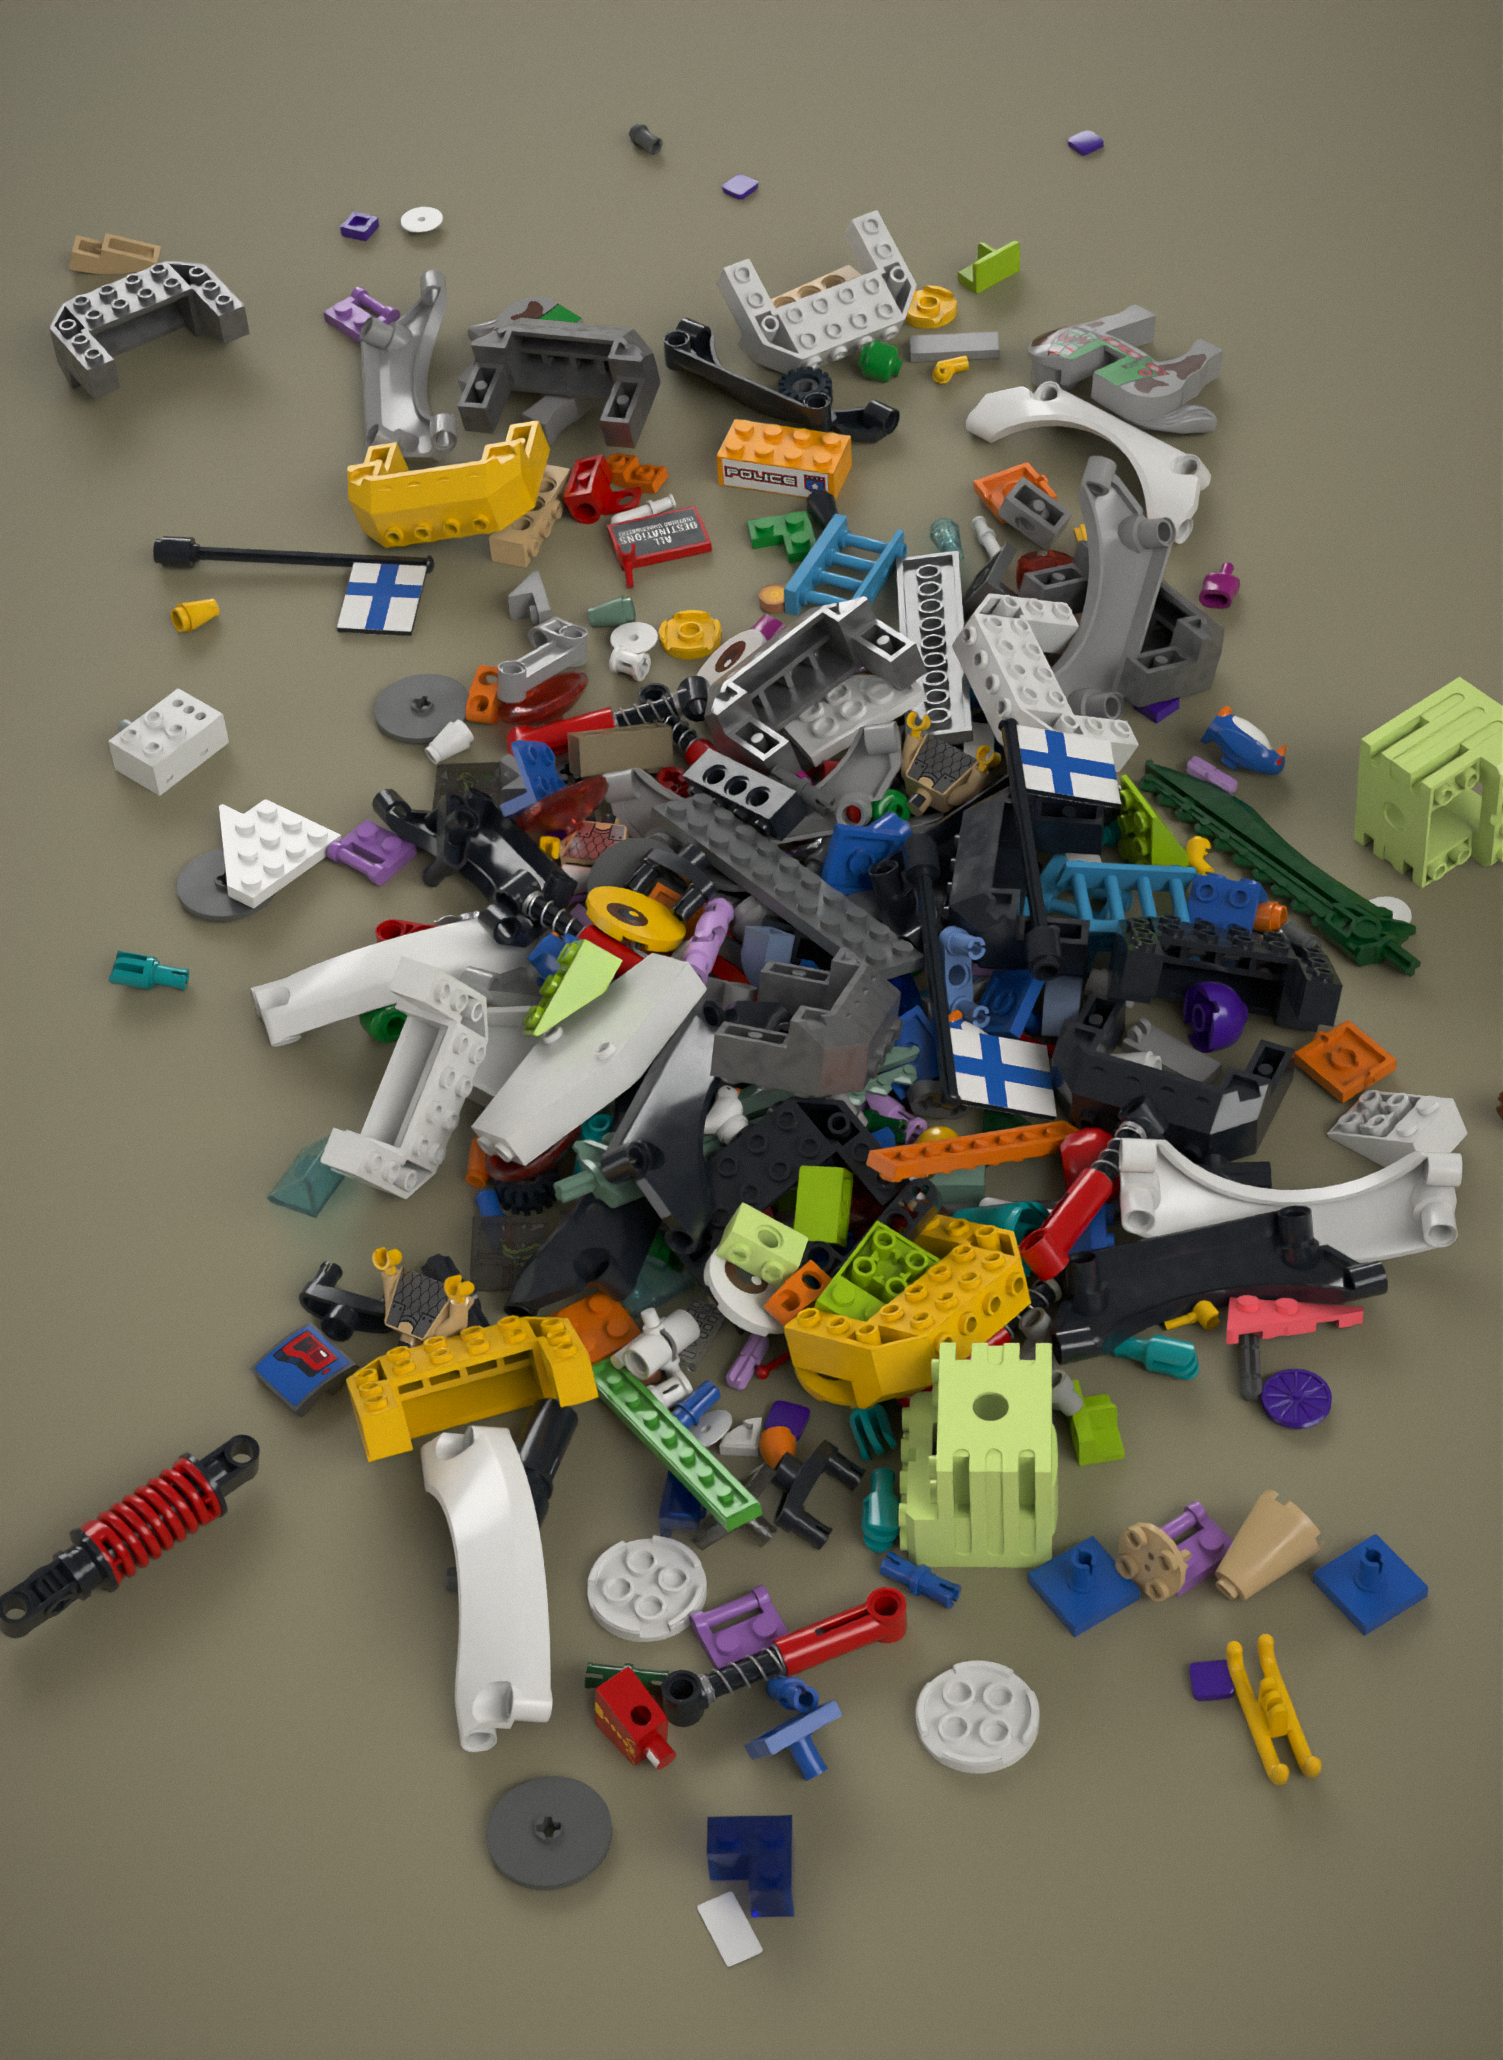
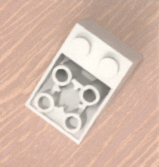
[1327,1090,1468,1167]

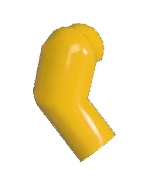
[932,356,969,384]
[1185,836,1214,875]

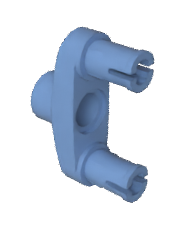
[926,926,990,1028]

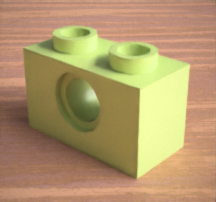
[716,1202,809,1288]

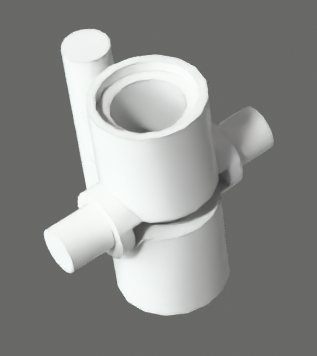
[610,1308,700,1380]

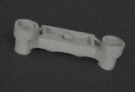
[1019,1307,1083,1416]

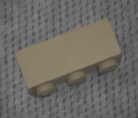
[567,722,674,781]

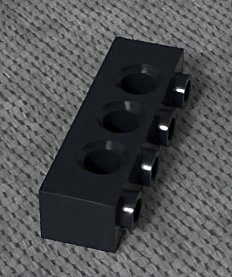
[682,748,809,842]

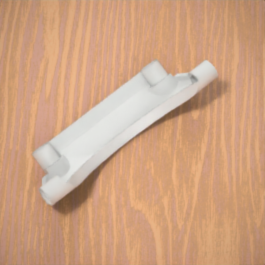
[966,381,1211,544]

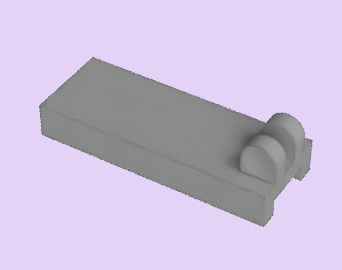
[1122,1017,1222,1084]

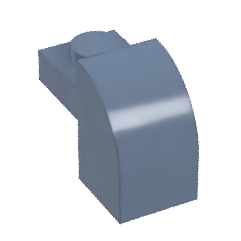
[741,926,795,989]
[1042,975,1085,1036]

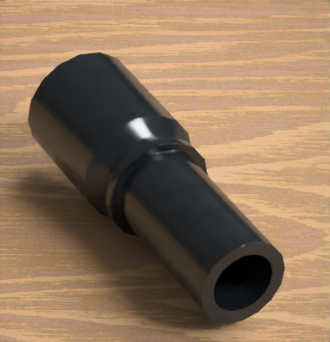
[515,1398,579,1531]

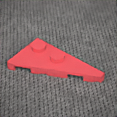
[1226,1295,1364,1344]

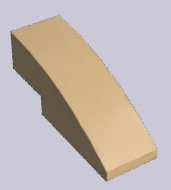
[69,233,161,274]

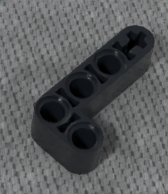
[801,1178,943,1281]

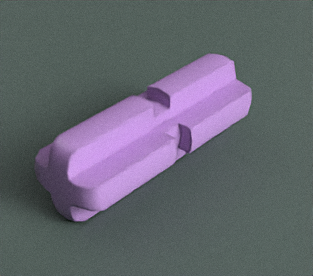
[1186,756,1238,795]
[726,1333,770,1391]

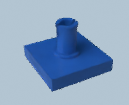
[821,824,903,895]
[978,969,1044,1039]
[878,1005,940,1103]
[1313,1534,1428,1636]
[1028,1536,1140,1637]
[744,1700,843,1781]

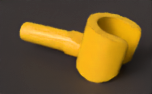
[1164,1300,1220,1330]

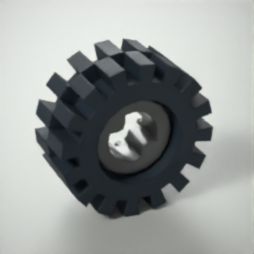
[778,367,833,407]
[493,1151,560,1216]

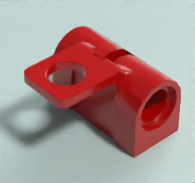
[563,454,642,524]

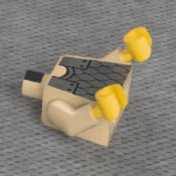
[901,711,1001,816]
[539,814,629,867]
[372,1247,475,1348]

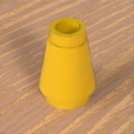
[170,598,220,633]

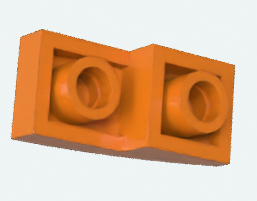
[606,453,669,494]

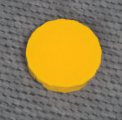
[904,285,958,329]
[659,610,722,660]

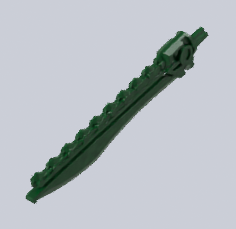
[1138,759,1421,977]

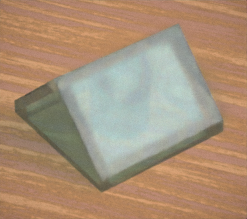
[267,1129,345,1218]

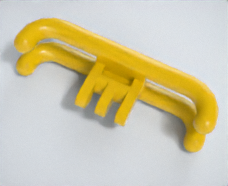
[1226,1634,1322,1785]

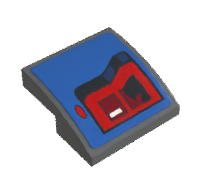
[250,1322,359,1417]

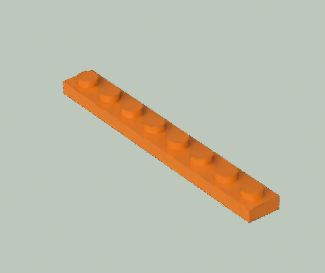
[866,1120,1080,1182]

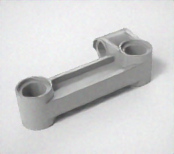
[497,616,588,703]

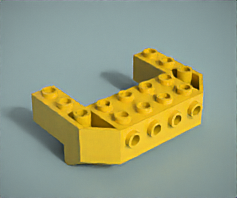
[347,420,550,548]
[783,1214,1031,1409]
[346,1316,599,1462]

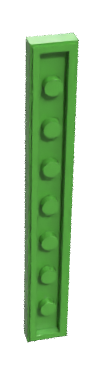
[591,1355,763,1532]

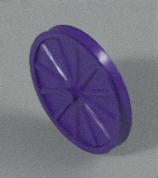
[1261,1369,1332,1429]

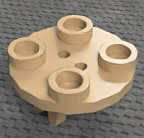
[1115,1522,1192,1603]

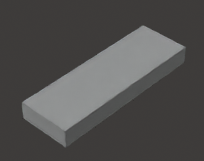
[910,332,999,362]

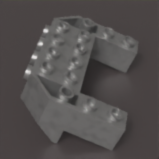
[49,261,250,399]
[458,318,661,449]
[1018,540,1225,707]
[704,596,927,779]
[710,947,903,1098]

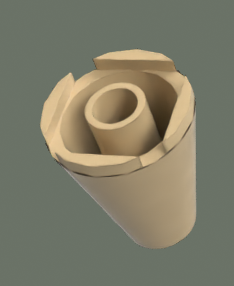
[1215,1489,1325,1601]

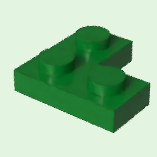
[746,511,816,564]

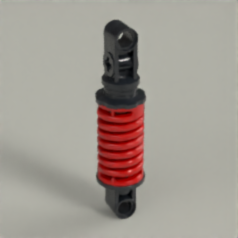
[0,1434,260,1638]

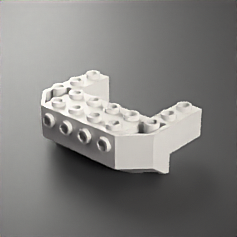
[717,210,917,375]
[952,593,1139,772]
[320,956,488,1199]

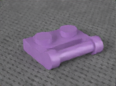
[324,287,400,344]
[327,819,417,885]
[1160,1501,1233,1597]
[689,1584,789,1671]

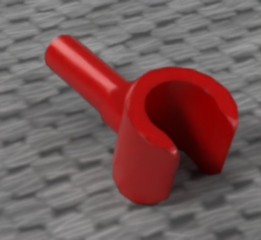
[617,543,636,589]

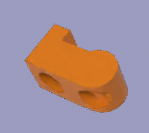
[465,665,503,725]
[763,1260,832,1327]

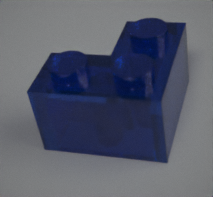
[707,1815,795,1917]

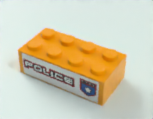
[716,419,852,501]

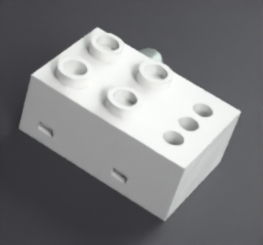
[108,688,229,796]

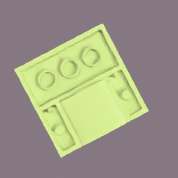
[1354,677,1503,889]
[899,1343,1058,1568]

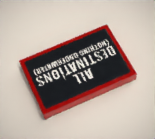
[607,506,712,571]

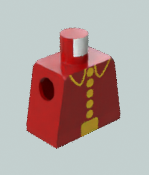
[595,1666,676,1770]

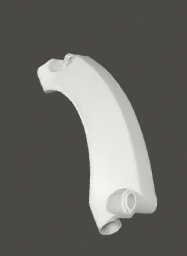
[250,919,559,1047]
[1119,1138,1463,1263]
[420,1425,553,1752]

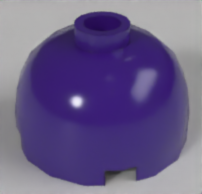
[1183,981,1248,1053]

